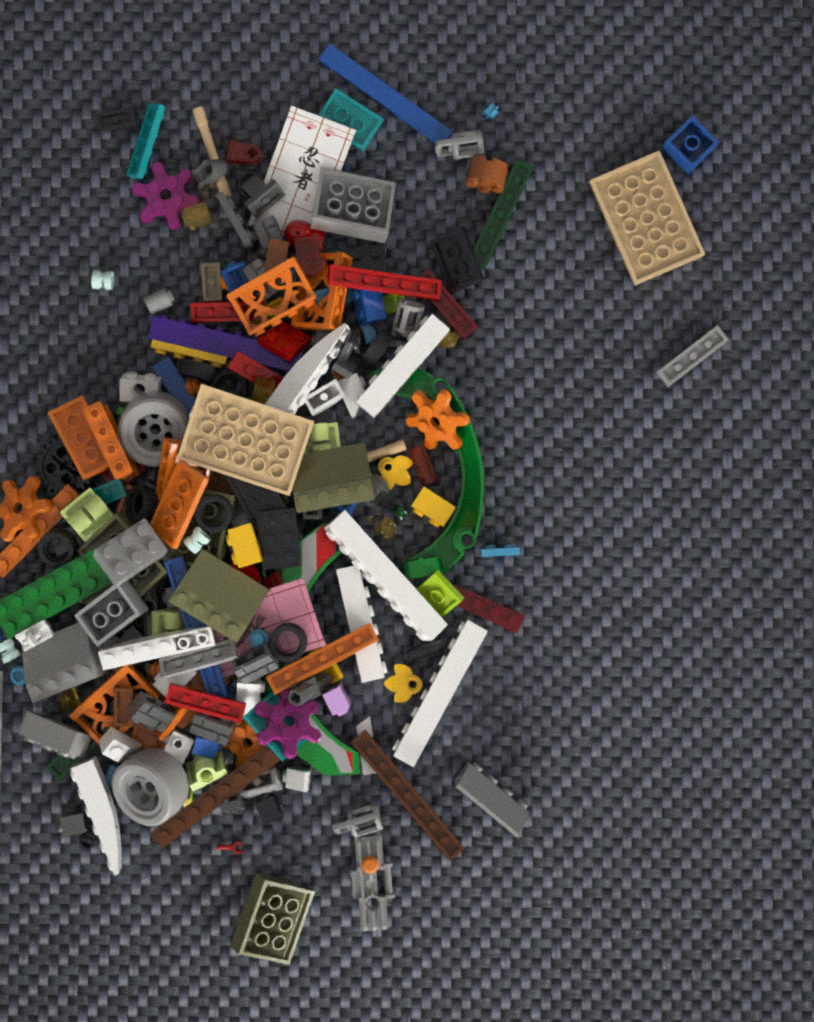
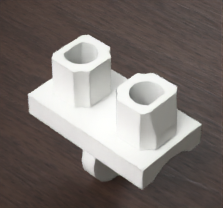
[15,619,55,651]

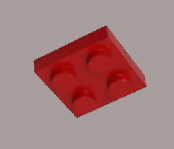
[258,320,312,362]

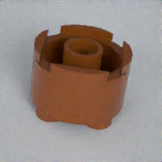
[466,156,508,194]

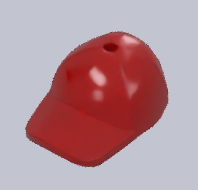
[284,220,324,250]

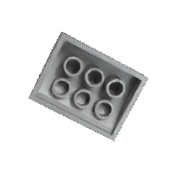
[310,167,396,243]
[21,623,108,703]
[454,761,529,838]

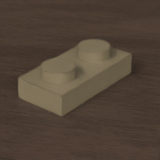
[201,262,223,302]

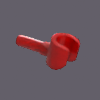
[216,840,243,854]

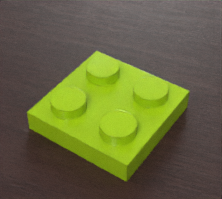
[416,570,464,617]

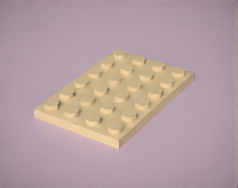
[589,150,705,286]
[177,384,314,496]

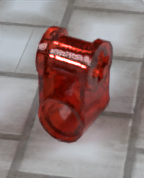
[226,141,264,166]

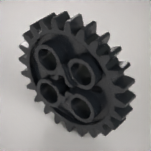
[35,436,96,495]

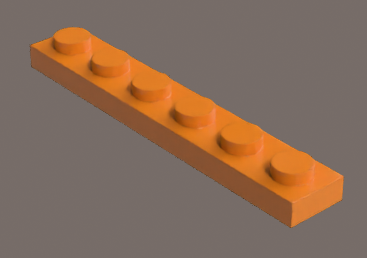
[0,484,80,578]
[266,623,379,695]

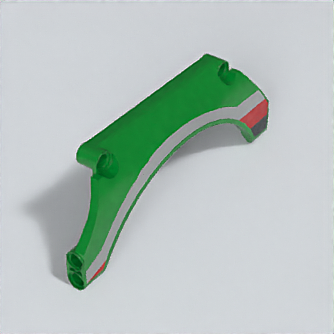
[259,523,360,776]

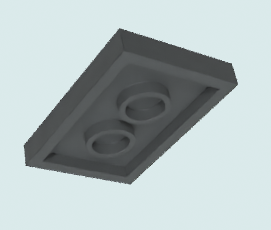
[216,192,255,252]

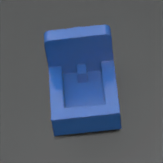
[221,261,248,293]

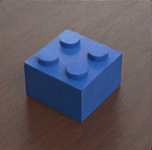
[662,115,720,175]

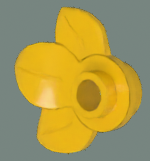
[378,455,413,490]
[384,664,422,703]

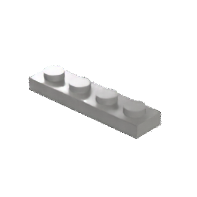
[656,325,729,387]
[159,639,239,680]

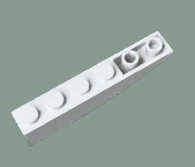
[265,323,352,415]
[98,626,216,670]
[70,756,122,875]

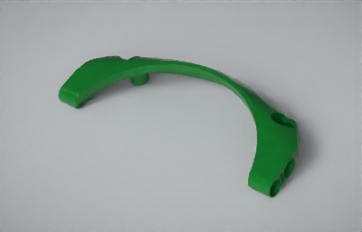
[369,368,484,579]

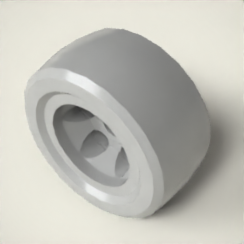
[118,391,189,467]
[112,748,189,826]

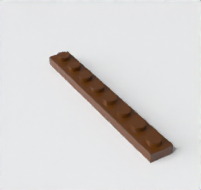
[351,729,465,861]
[151,745,280,849]

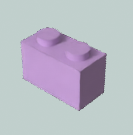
[322,682,351,717]

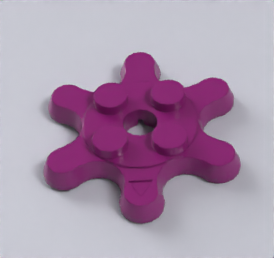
[132,162,201,230]
[254,688,321,759]

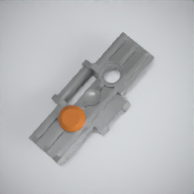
[350,835,395,931]

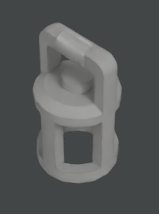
[435,129,484,160]
[391,299,425,347]
[332,803,383,838]

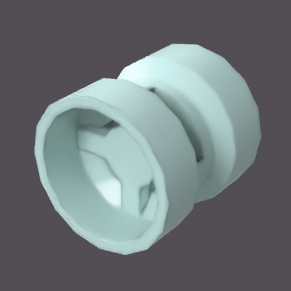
[91,270,114,290]
[183,526,211,554]
[0,638,21,664]

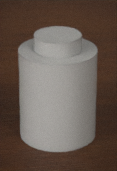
[144,288,175,315]

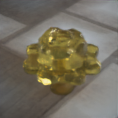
[439,331,460,348]
[376,517,397,540]

